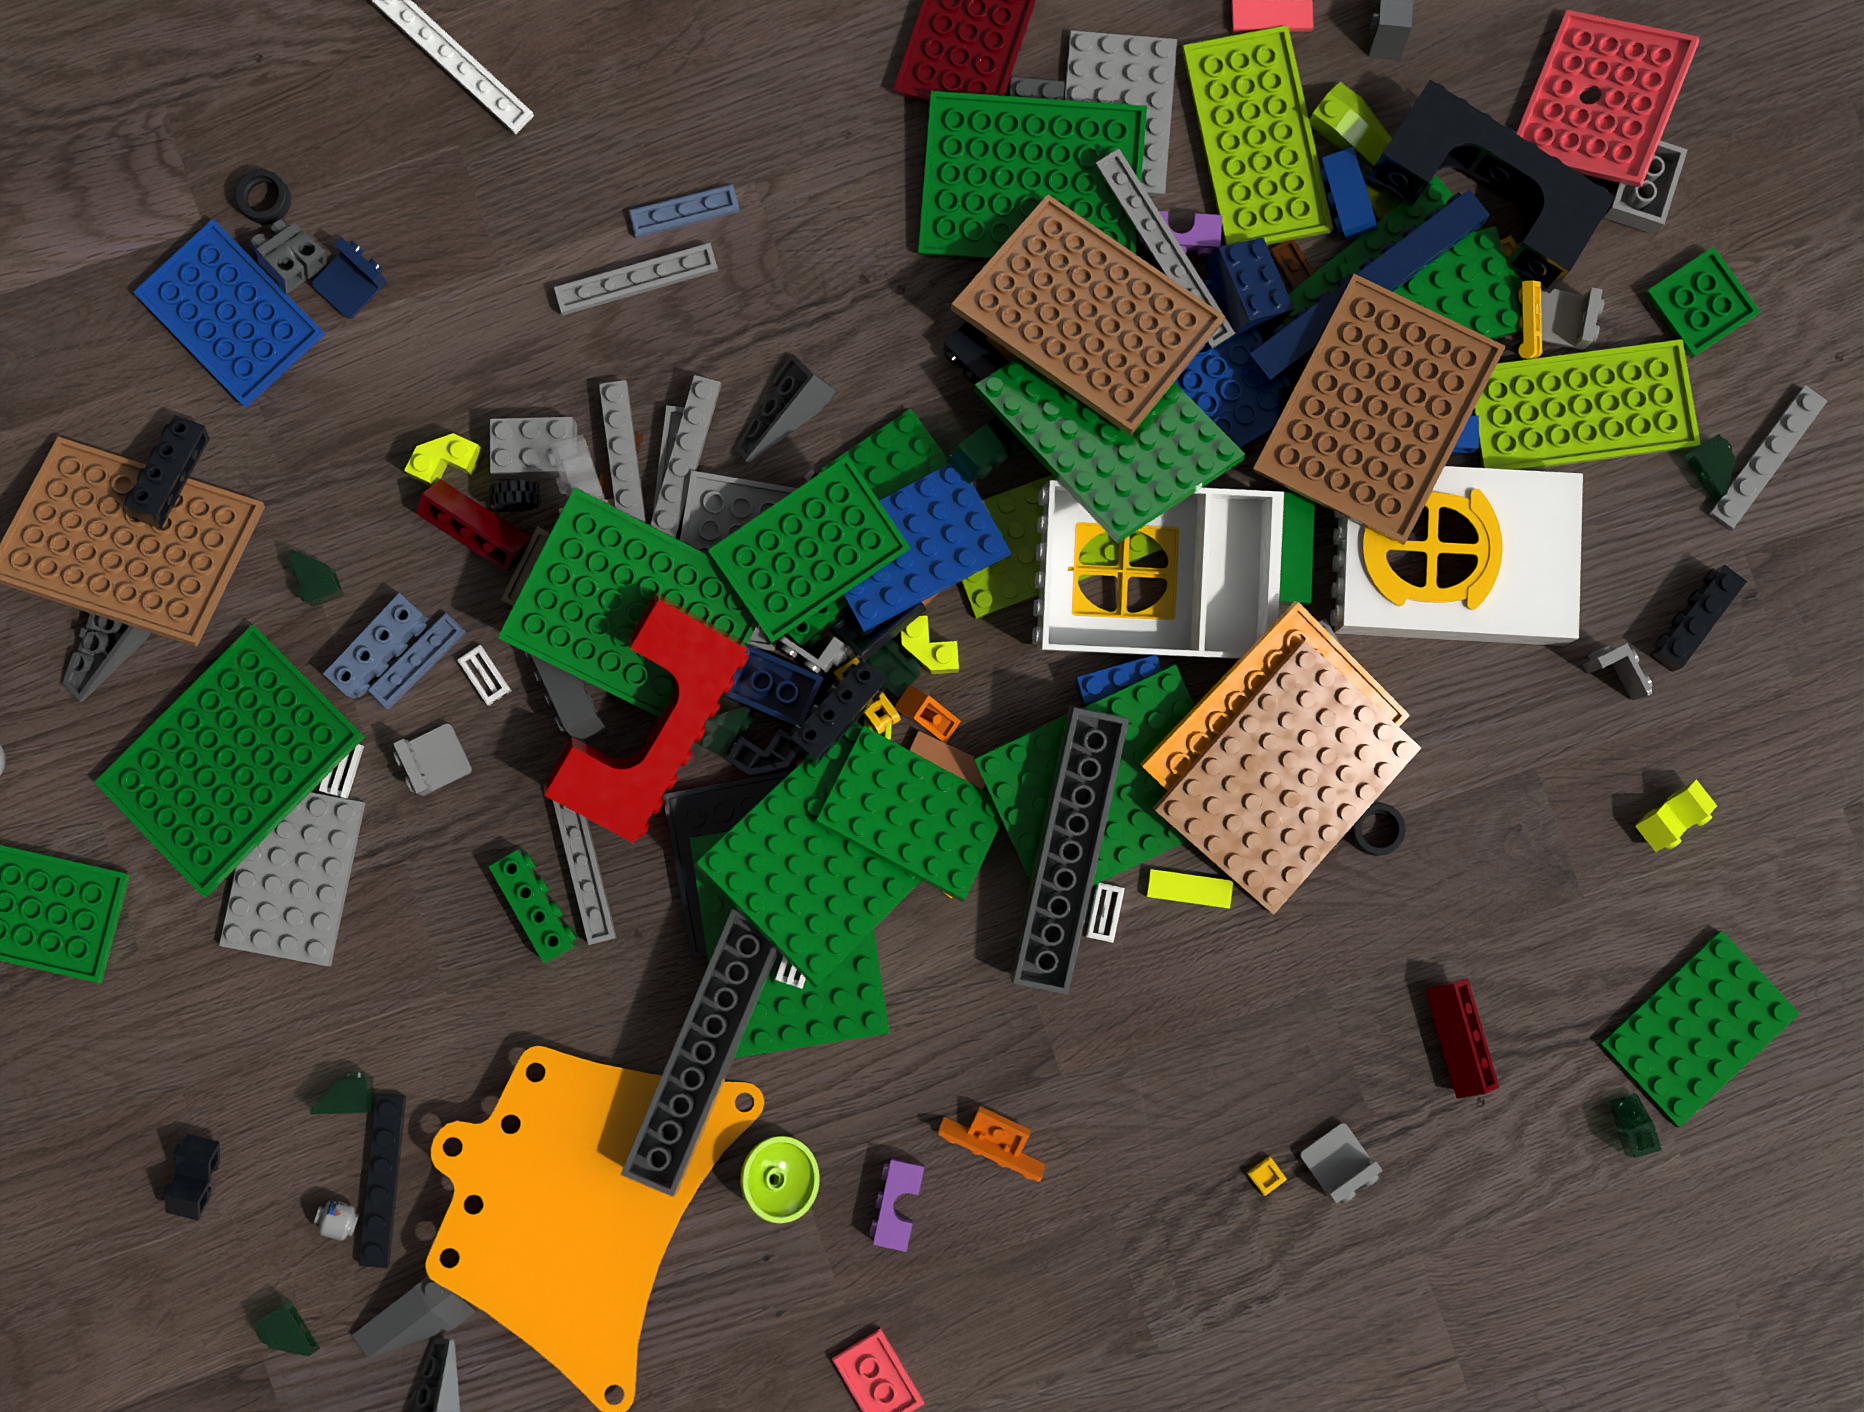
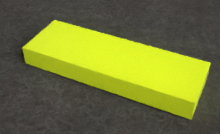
[1146,869,1233,909]

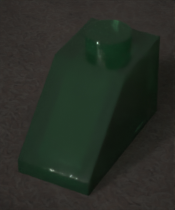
[1684,434,1735,501]
[310,1072,373,1115]
[254,1301,321,1357]

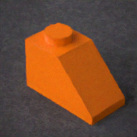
[894,685,961,743]

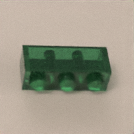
[946,416,1024,484]

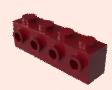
[416,479,531,572]
[1425,978,1500,1099]

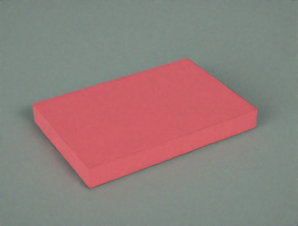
[1231,0,1313,33]
[832,1328,924,1412]

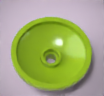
[741,1136,820,1223]

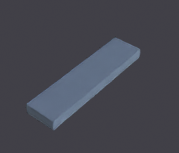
[629,184,740,238]
[367,612,467,710]

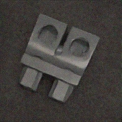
[251,219,327,294]

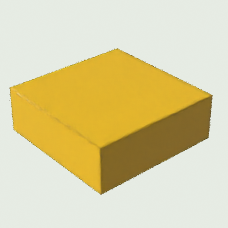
[1247,1156,1287,1196]

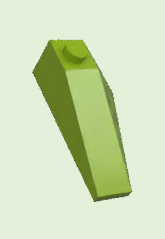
[1309,82,1392,170]

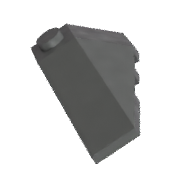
[736,354,836,463]
[63,612,151,702]
[352,1265,477,1358]

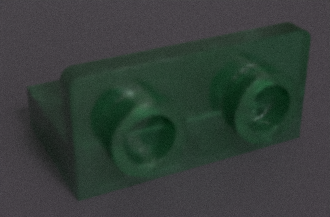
[859,638,921,699]

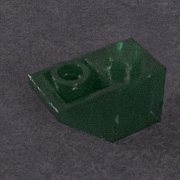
[288,550,344,607]
[695,706,754,760]
[1608,1093,1662,1158]

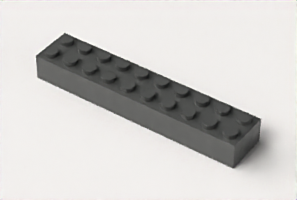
[1009,705,1129,995]
[621,908,779,1197]

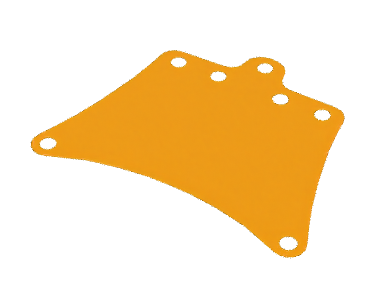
[426,1046,764,1412]

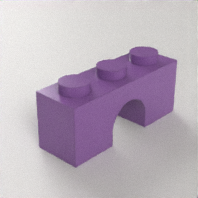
[1137,211,1222,258]
[869,1158,924,1252]

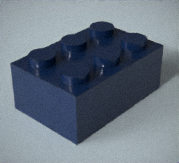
[1204,237,1294,335]
[725,644,825,727]

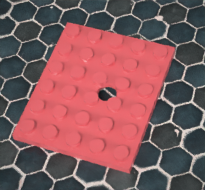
[1516,10,1699,188]

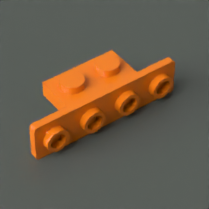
[937,1106,1045,1182]

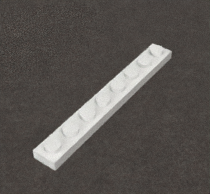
[370,0,534,135]

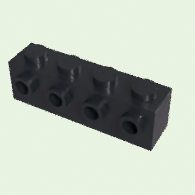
[124,415,210,529]
[1650,565,1747,672]
[789,660,888,768]

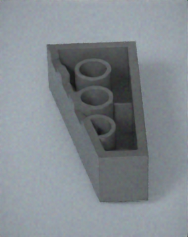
[1368,0,1413,61]
[524,651,609,743]

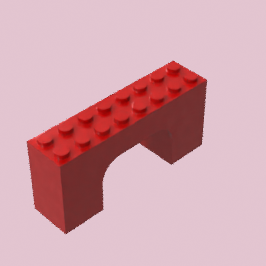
[544,592,749,843]

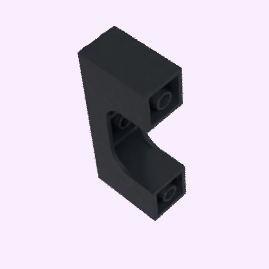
[1367,80,1616,294]

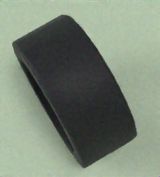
[235,169,291,224]
[1350,803,1406,856]

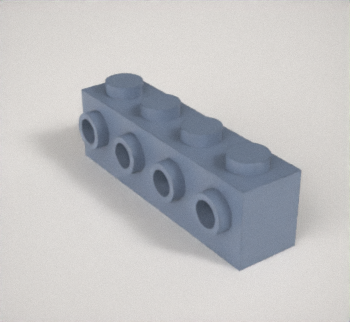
[323,593,429,699]

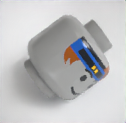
[314,1200,359,1241]

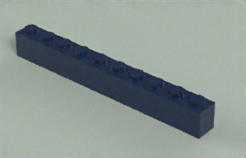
[1248,189,1490,386]

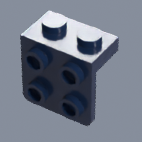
[312,237,388,319]

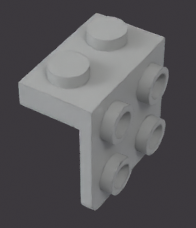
[1541,287,1604,350]
[779,636,848,676]
[1582,643,1652,700]
[393,724,472,796]
[1300,1123,1383,1204]

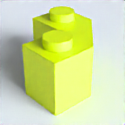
[404,433,484,486]
[901,615,959,674]
[1635,779,1717,852]

